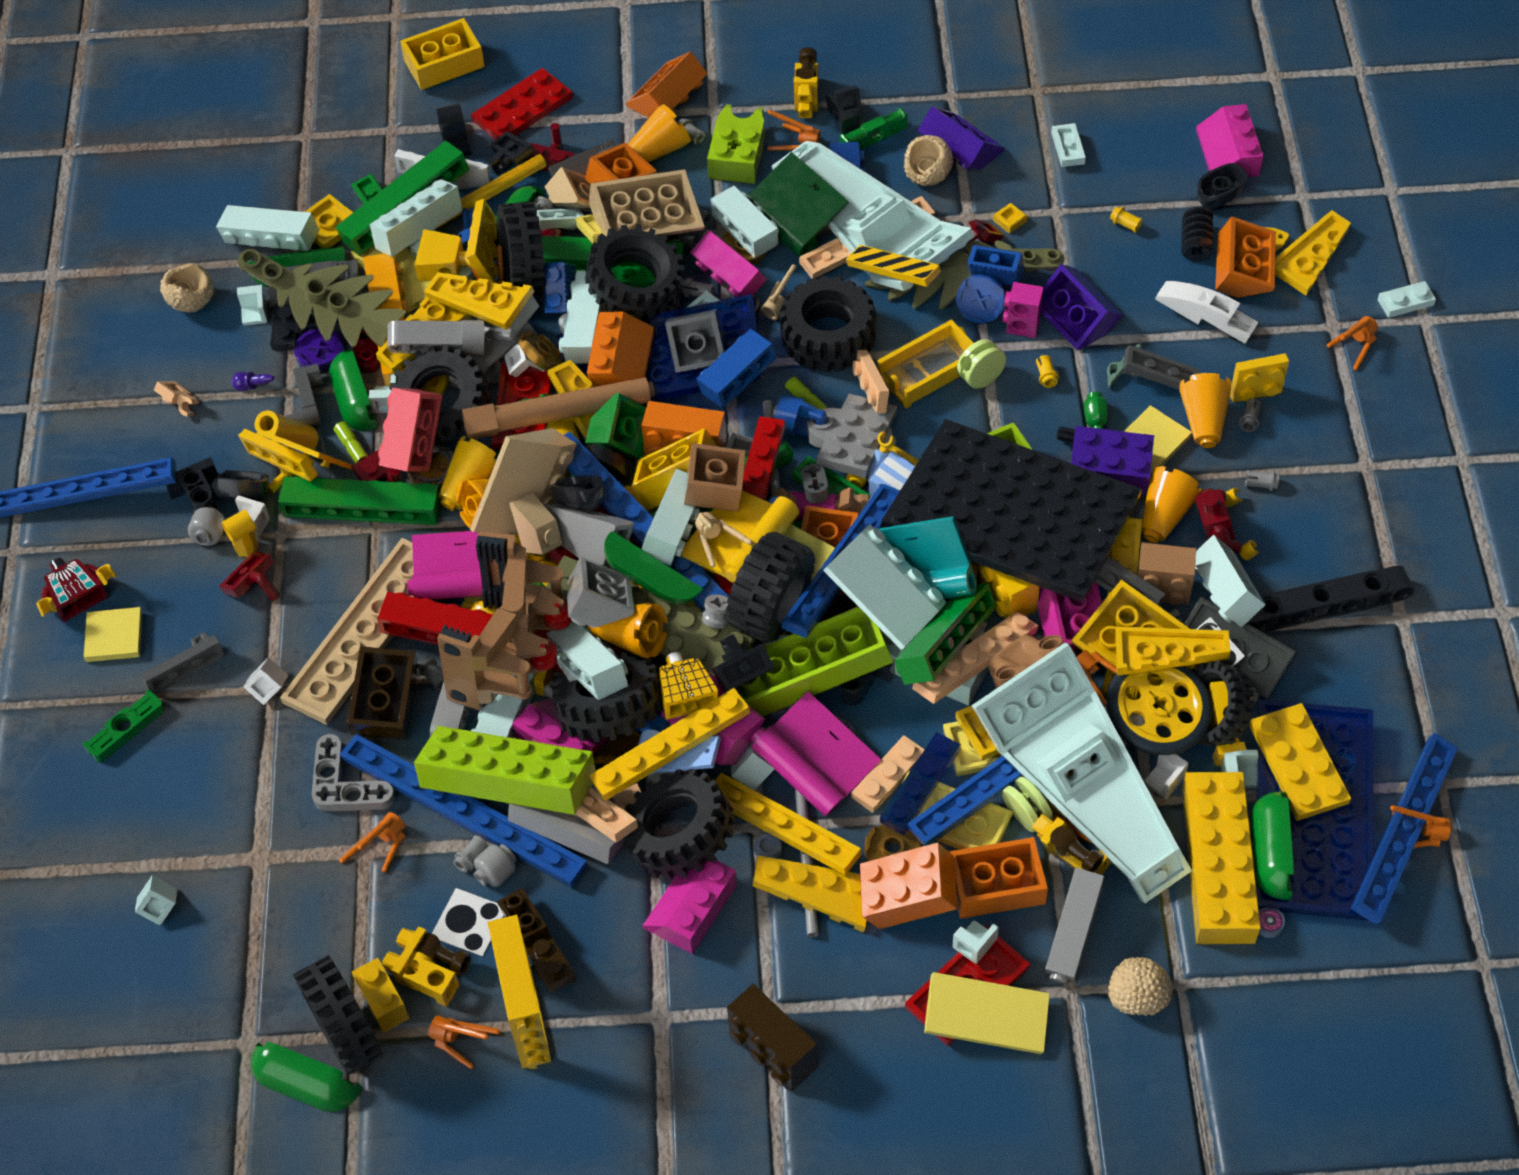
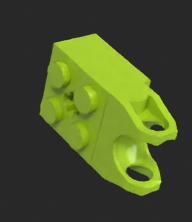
[707,104,765,184]

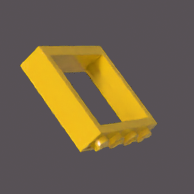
[487,915,552,1069]

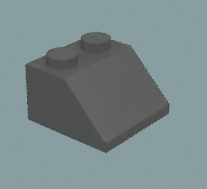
[665,309,725,373]

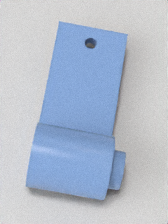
[638,730,721,775]

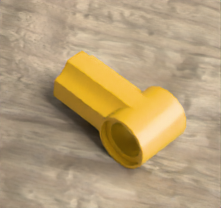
[221,509,259,557]

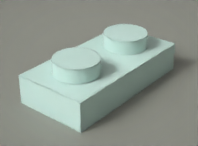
[1051,123,1086,167]
[537,208,584,230]
[1378,281,1436,318]

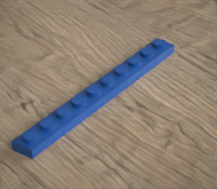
[564,431,728,612]
[340,733,587,888]

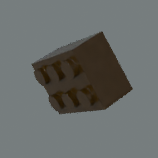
[347,646,418,740]
[727,983,818,1091]

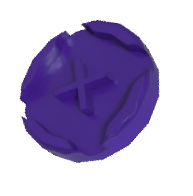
[294,329,344,372]

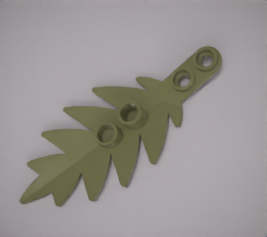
[865,240,1065,309]
[238,249,406,347]

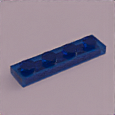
[880,732,961,835]

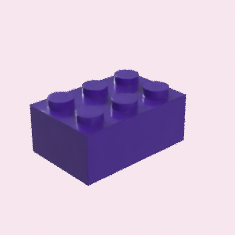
[1071,426,1154,496]

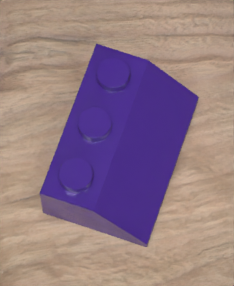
[917,106,1005,170]
[1041,264,1123,350]

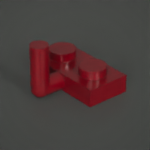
[527,123,575,172]
[352,449,401,482]
[219,551,280,601]

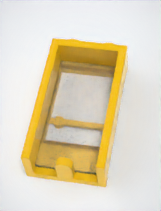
[877,319,975,409]

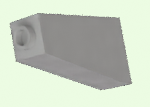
[544,503,634,571]
[1045,867,1104,984]

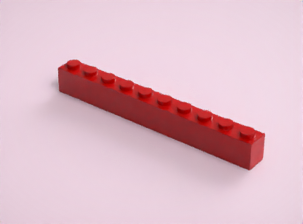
[377,592,646,672]

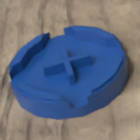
[956,274,1006,324]

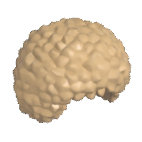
[904,135,953,186]
[160,263,214,313]
[1108,957,1173,1016]

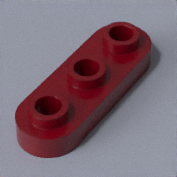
[353,327,381,374]

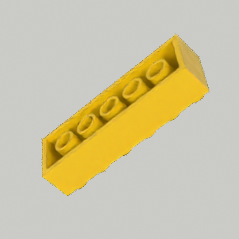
[1182,772,1260,944]

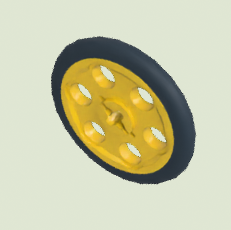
[1106,666,1212,755]

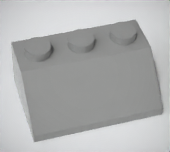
[566,556,634,628]

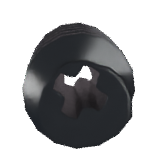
[1181,206,1213,262]

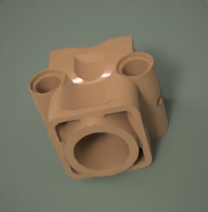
[988,634,1064,689]

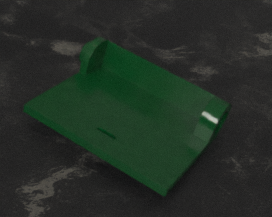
[747,152,849,257]

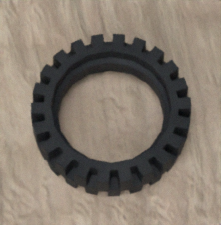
[1178,662,1254,747]

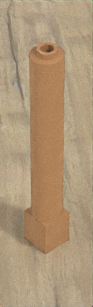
[462,377,655,440]

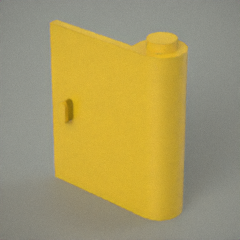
[255,410,353,470]
[681,491,799,583]

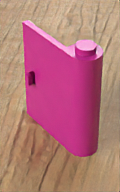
[407,531,482,600]
[751,691,881,817]

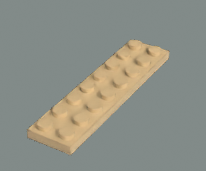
[280,538,414,725]

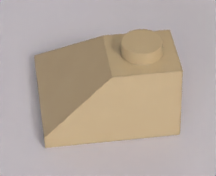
[545,167,592,213]

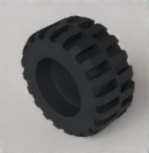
[780,276,876,372]
[726,532,815,643]

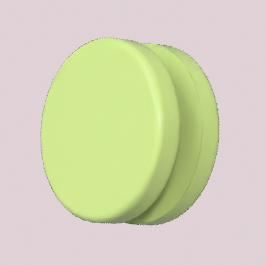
[957,339,1006,389]
[1002,777,1053,833]

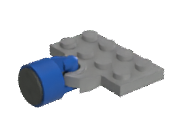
[772,394,898,478]

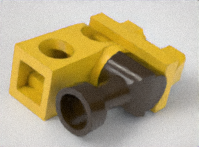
[794,47,819,118]
[1032,814,1112,875]
[382,926,472,1007]

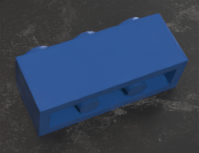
[696,328,777,409]

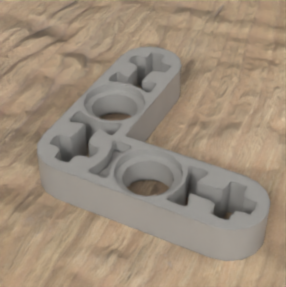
[312,734,395,812]

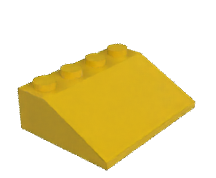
[1071,580,1201,708]

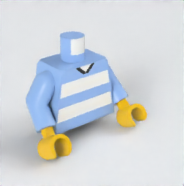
[867,431,915,500]

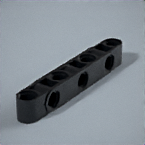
[1247,565,1414,632]

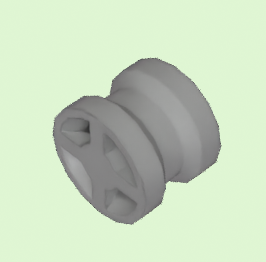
[702,594,729,629]

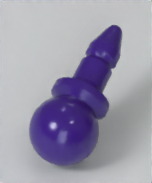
[232,372,274,391]

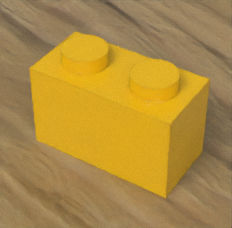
[351,958,409,1033]

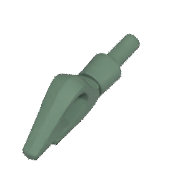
[1107,344,1142,389]

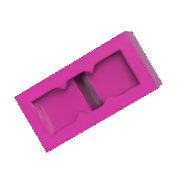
[1003,282,1043,338]

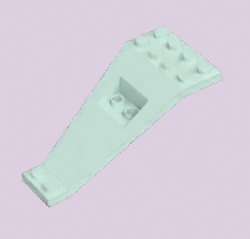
[772,141,975,291]
[972,643,1192,903]

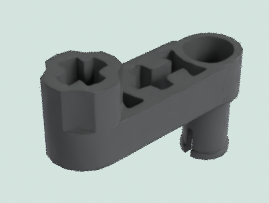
[286,363,323,427]

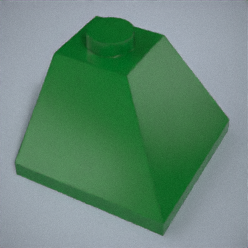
[585,393,646,459]

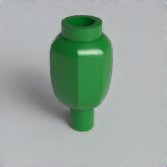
[1084,392,1108,429]

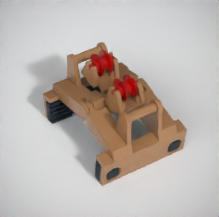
[437,531,571,711]

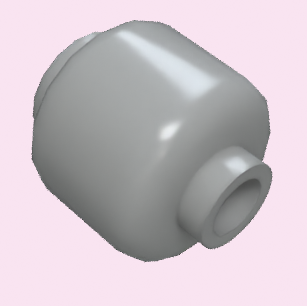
[188,507,225,546]
[474,844,517,887]

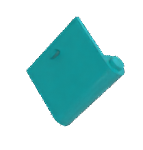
[879,516,977,599]

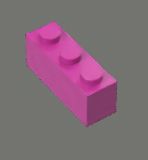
[690,230,767,300]

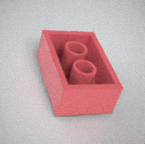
[378,388,443,472]

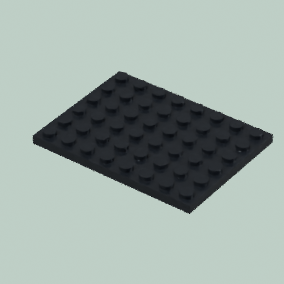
[881,419,1142,603]

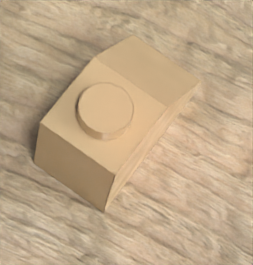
[509,493,563,555]

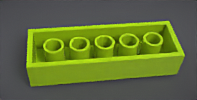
[735,607,894,717]
[414,726,596,815]

